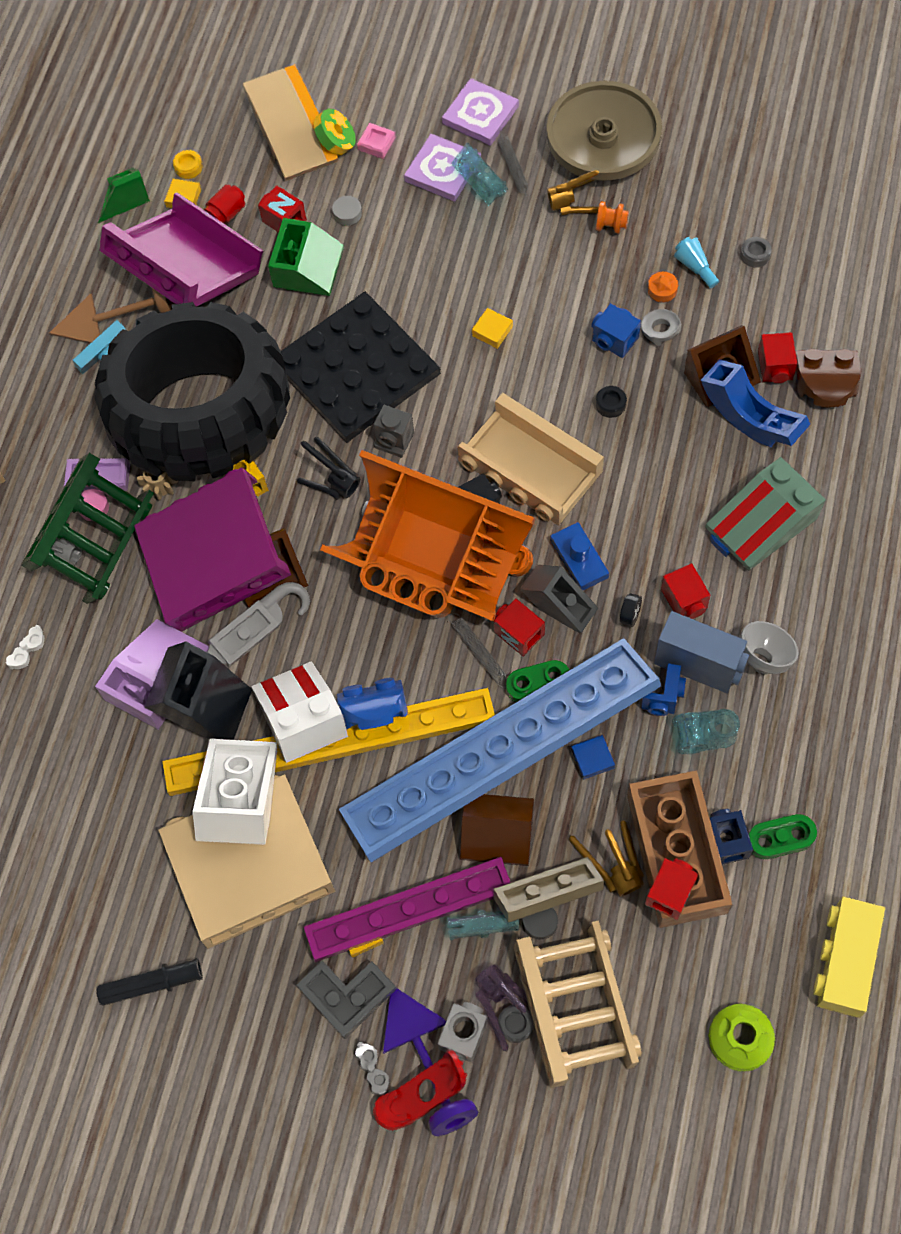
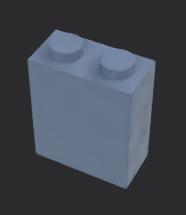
[654,611,750,694]

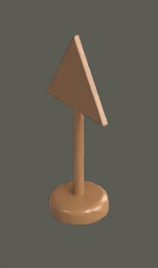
[49,288,175,343]

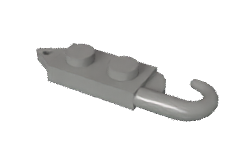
[207,582,310,667]

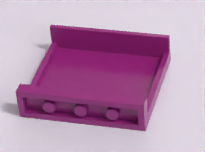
[99,192,263,307]
[134,468,291,632]

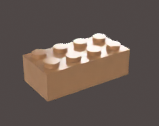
[627,770,733,928]

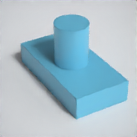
[73,320,126,374]

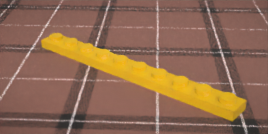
[162,688,495,796]

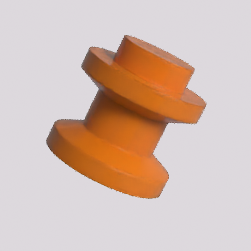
[596,201,629,234]

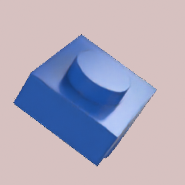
[642,664,686,716]

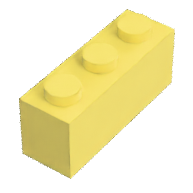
[813,896,885,1018]

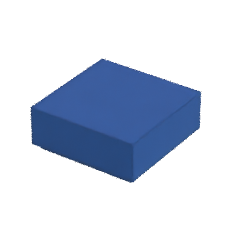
[571,735,615,780]

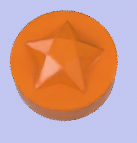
[648,271,678,302]
[509,545,533,577]

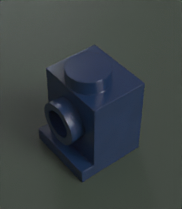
[709,809,753,865]

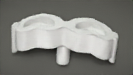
[6,625,44,670]

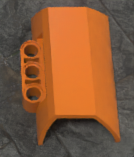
[320,450,536,621]

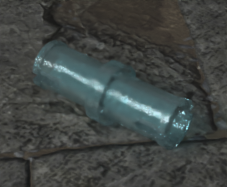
[447,910,519,940]

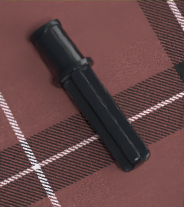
[96,958,203,1006]

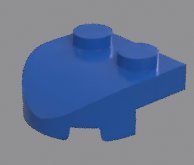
[337,678,408,730]

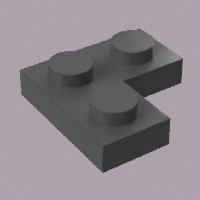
[296,960,397,1039]

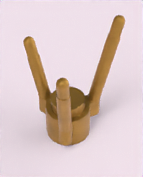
[547,170,613,216]
[569,820,645,897]

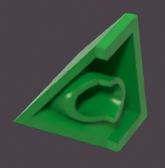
[98,167,150,223]

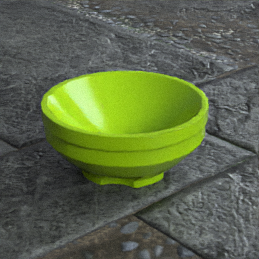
[708,1004,775,1072]

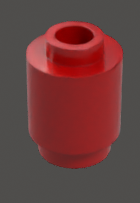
[204,184,246,225]

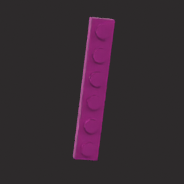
[304,857,511,962]

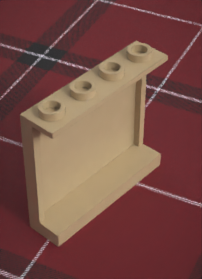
[158,774,335,949]

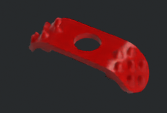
[373,1049,467,1131]

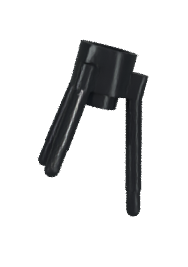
[297,437,361,500]

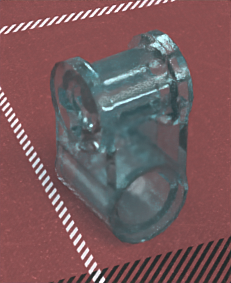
[673,709,740,754]

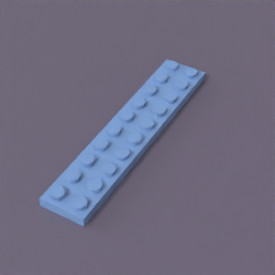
[339,638,661,863]

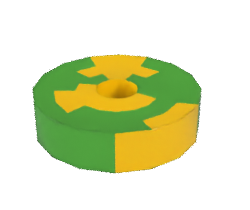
[314,109,356,155]

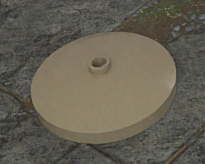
[547,81,662,180]

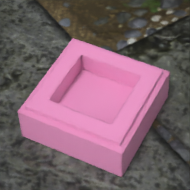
[357,123,396,159]

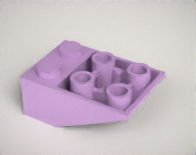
[95,619,209,730]

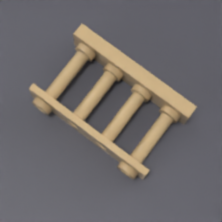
[514,921,642,1088]

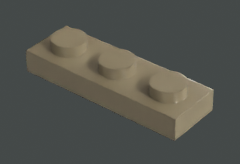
[494,857,604,923]

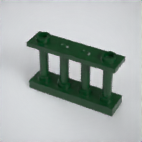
[21,452,154,604]

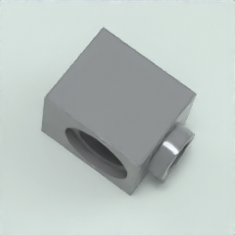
[438,1002,488,1063]

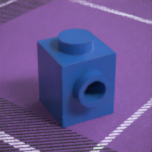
[591,303,641,358]

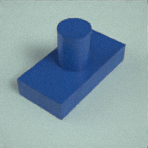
[550,522,609,590]

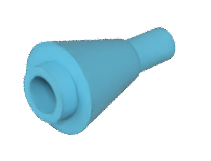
[674,237,719,289]

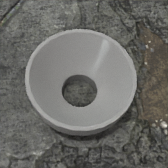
[740,621,799,674]

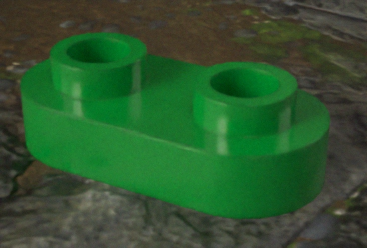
[506,660,569,703]
[749,814,817,860]

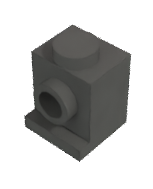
[374,405,414,458]

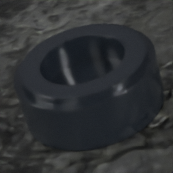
[596,386,627,418]
[620,593,642,627]

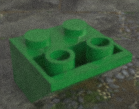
[268,218,344,296]

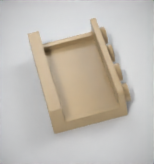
[458,393,604,526]

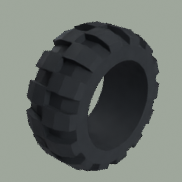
[94,302,290,481]

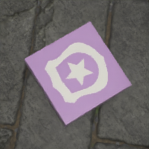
[442,78,519,146]
[404,134,481,202]

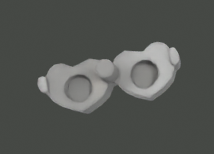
[355,1042,389,1097]

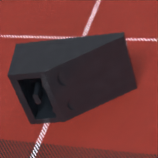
[144,641,252,740]

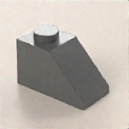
[520,564,598,633]

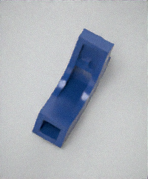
[701,359,810,447]

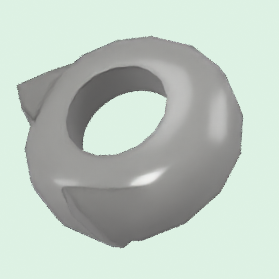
[641,309,681,347]

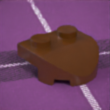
[796,349,862,407]

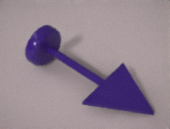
[383,989,479,1136]

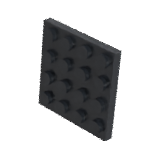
[281,291,441,443]

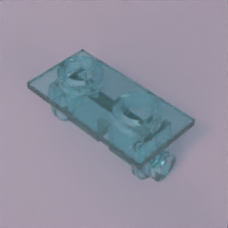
[451,143,508,206]

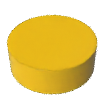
[173,150,203,179]

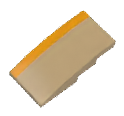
[243,64,338,181]

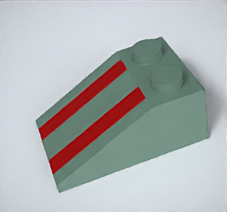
[705,457,826,571]

